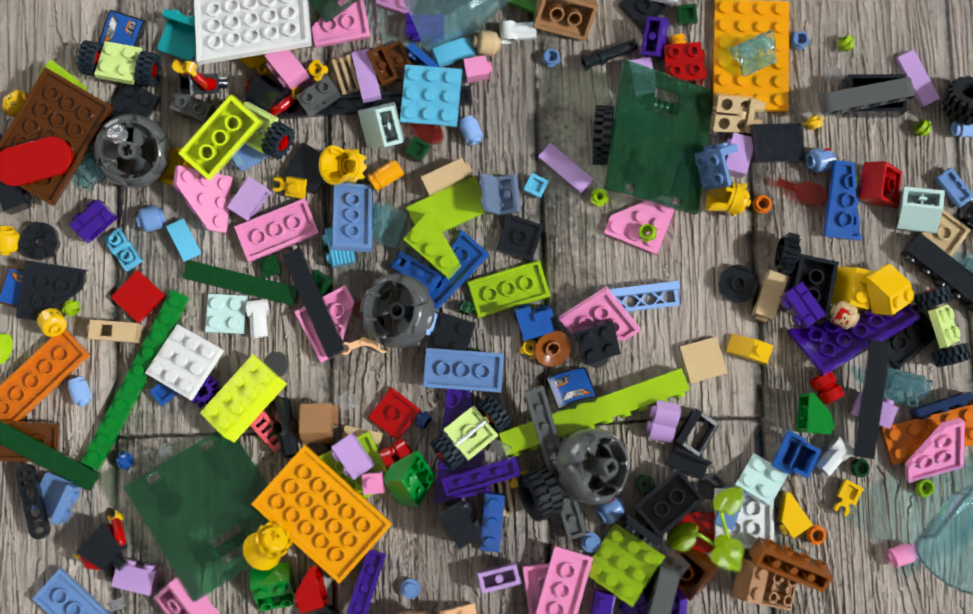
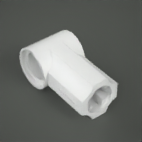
[499,20,537,44]
[246,299,269,338]
[815,436,854,476]

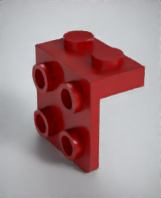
[663,42,707,86]

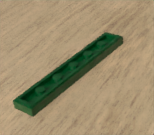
[183,260,298,306]
[0,420,101,491]

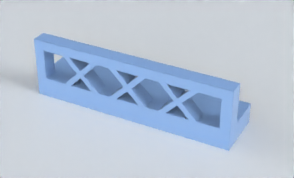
[609,281,680,312]

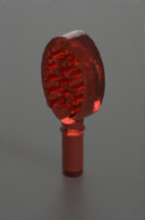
[398,111,444,145]
[776,178,828,206]

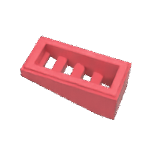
[250,411,281,453]

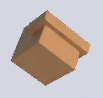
[298,403,339,445]

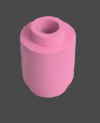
[886,543,918,568]

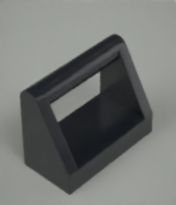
[673,408,720,457]

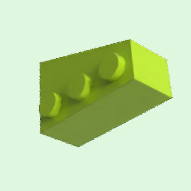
[403,210,461,280]

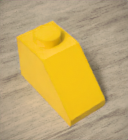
[726,334,774,365]
[777,491,812,539]

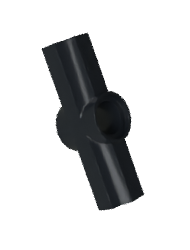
[272,397,299,459]

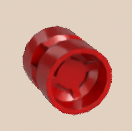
[809,371,845,405]
[379,438,412,470]

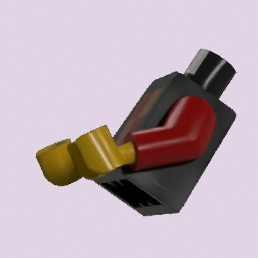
[171,59,228,94]
[245,64,300,116]
[74,510,128,571]

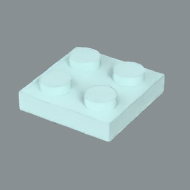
[205,294,248,334]
[734,453,788,507]

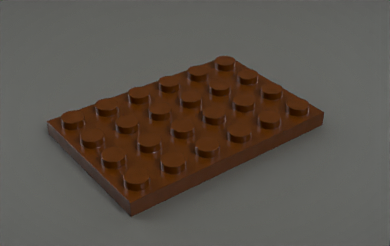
[0,67,114,206]

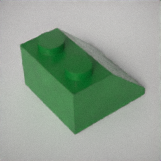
[797,393,835,434]

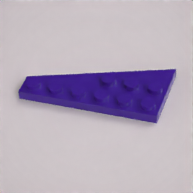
[787,304,920,376]
[433,389,491,504]

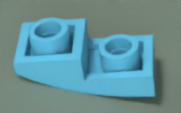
[432,37,476,66]
[165,218,201,262]
[103,228,143,272]

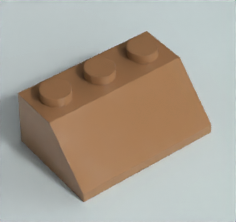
[533,0,598,41]

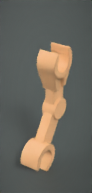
[341,337,387,355]

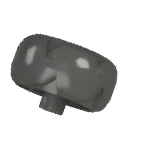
[94,114,171,188]
[360,273,435,348]
[556,428,629,505]

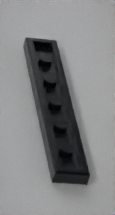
[282,247,346,359]
[853,340,891,459]

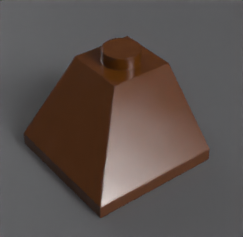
[666,548,720,601]

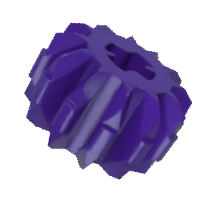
[191,376,222,408]

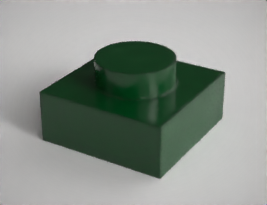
[676,4,698,26]
[405,136,431,163]
[258,255,282,279]
[313,269,333,296]

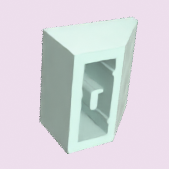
[358,102,404,148]
[897,187,945,233]

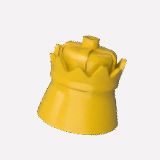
[319,145,367,185]
[705,181,751,217]
[243,522,292,570]

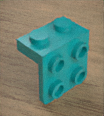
[157,9,196,61]

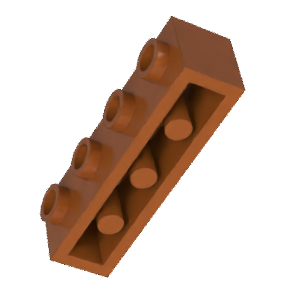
[749,536,834,593]

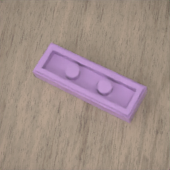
[351,48,382,103]
[895,50,940,108]
[538,143,593,194]

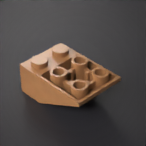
[731,558,797,611]

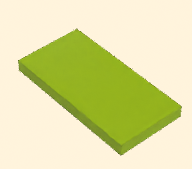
[406,176,487,233]
[467,260,551,318]

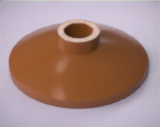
[534,330,571,367]

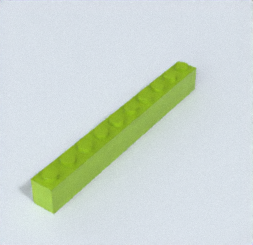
[499,368,690,457]

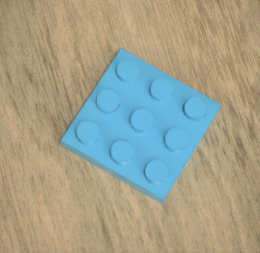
[400,64,462,127]

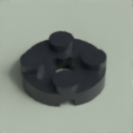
[18,222,60,260]
[718,265,758,303]

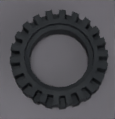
[592,105,614,166]

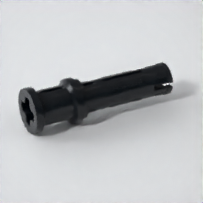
[581,39,638,71]

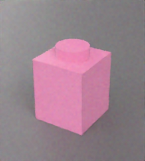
[464,55,492,83]
[362,471,385,495]

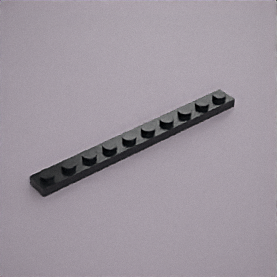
[284,85,472,119]

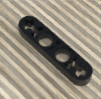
[16,464,50,540]

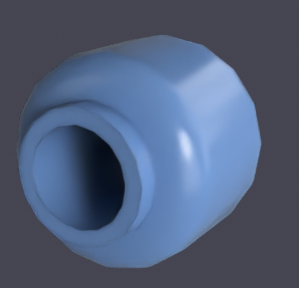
[805,147,836,173]
[136,205,166,232]
[595,496,625,524]

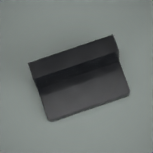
[666,446,713,480]

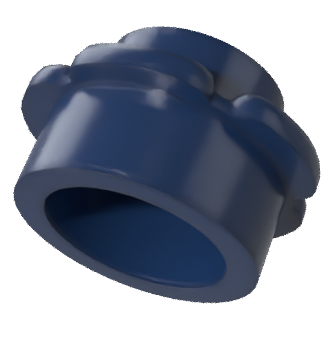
[414,411,432,429]

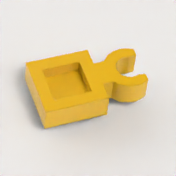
[273,176,307,199]
[833,479,864,516]

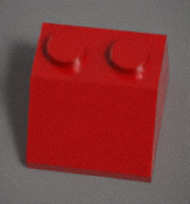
[858,161,902,208]
[294,563,329,614]

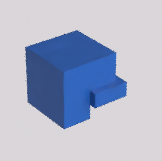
[513,304,554,341]
[771,430,822,479]

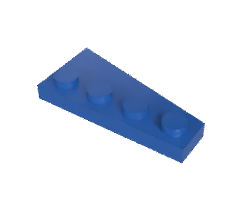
[823,160,862,241]
[429,229,490,311]

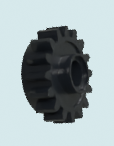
[774,232,801,275]

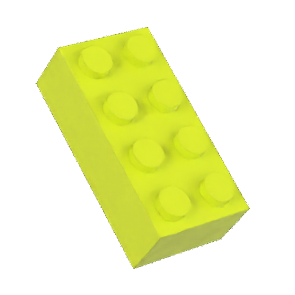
[178,95,263,180]
[200,354,287,443]

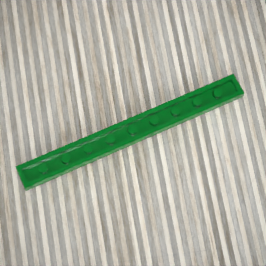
[81,289,190,471]

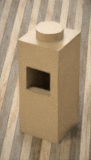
[421,158,472,196]
[751,270,789,323]
[86,319,142,344]

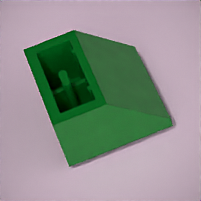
[383,451,435,507]
[250,562,296,611]

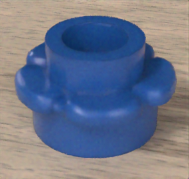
[116,452,134,470]

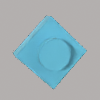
[523,173,549,199]

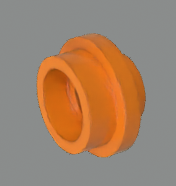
[752,195,772,214]
[806,525,826,545]

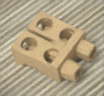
[710,92,765,133]

